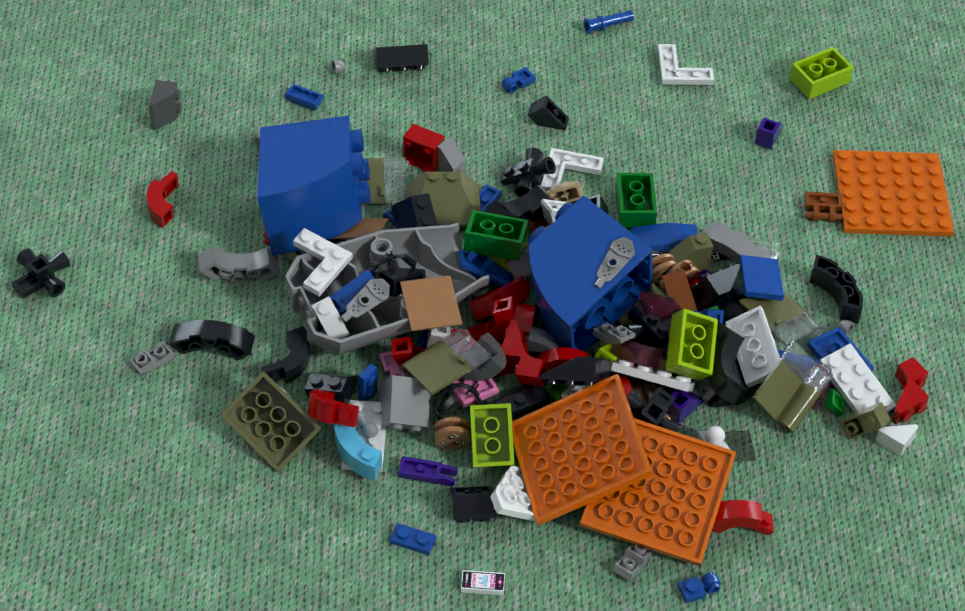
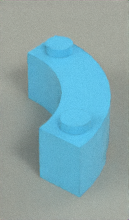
[334,423,382,481]

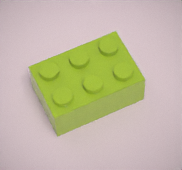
[789,47,854,99]
[666,309,718,381]
[470,403,514,468]

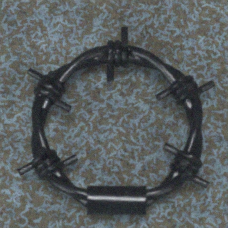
[367,251,417,278]
[429,383,484,424]

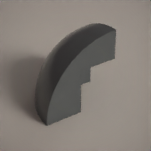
[528,326,561,353]
[462,332,506,381]

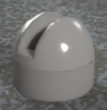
[331,60,345,74]
[837,320,854,336]

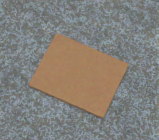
[332,218,389,239]
[400,275,462,331]

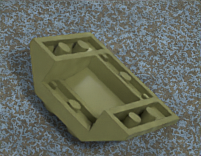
[406,172,480,227]

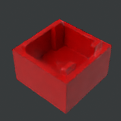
[402,124,445,172]

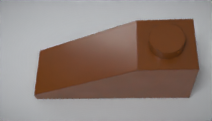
[659,269,697,311]

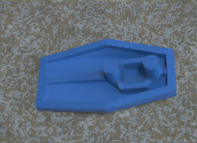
[632,223,697,252]
[457,250,514,287]

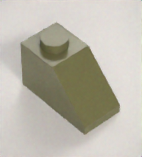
[668,233,714,264]

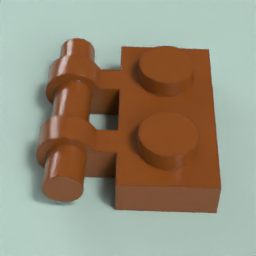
[804,191,843,222]

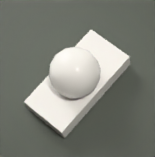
[696,425,731,450]

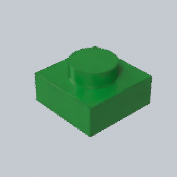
[826,389,845,416]

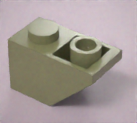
[840,402,891,440]

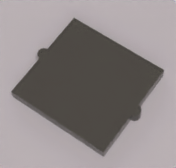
[724,430,756,463]

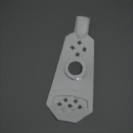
[594,237,635,289]
[340,278,390,322]

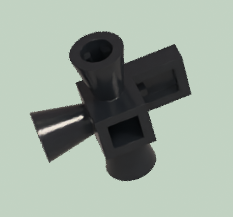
[500,148,556,198]
[12,248,71,299]
[623,304,672,346]
[627,387,682,432]

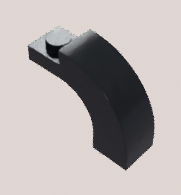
[261,326,310,384]

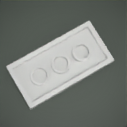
[725,306,780,388]
[818,343,896,413]
[611,359,695,392]
[341,400,386,472]

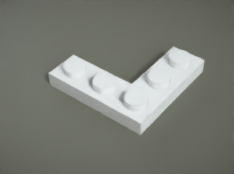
[658,44,714,85]
[540,148,604,191]
[293,228,353,296]

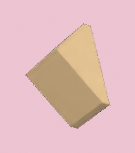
[547,181,584,202]

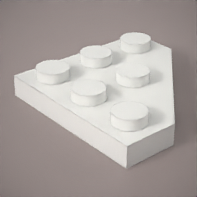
[490,465,536,522]

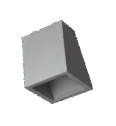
[379,375,430,433]

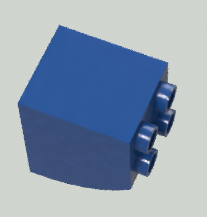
[257,115,371,256]
[528,195,652,352]

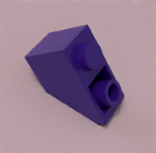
[755,118,784,149]
[667,389,704,424]

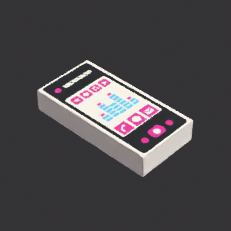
[461,570,505,595]

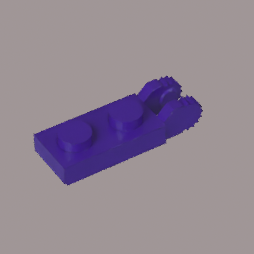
[398,456,458,487]

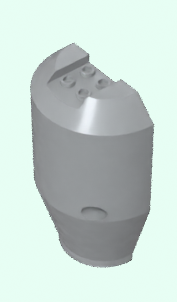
[285,223,489,356]

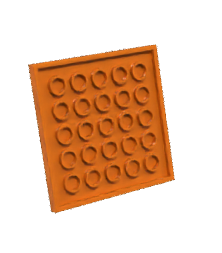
[832,150,954,236]
[512,374,653,525]
[579,418,736,566]

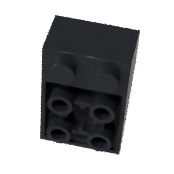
[690,263,741,311]
[538,356,611,386]

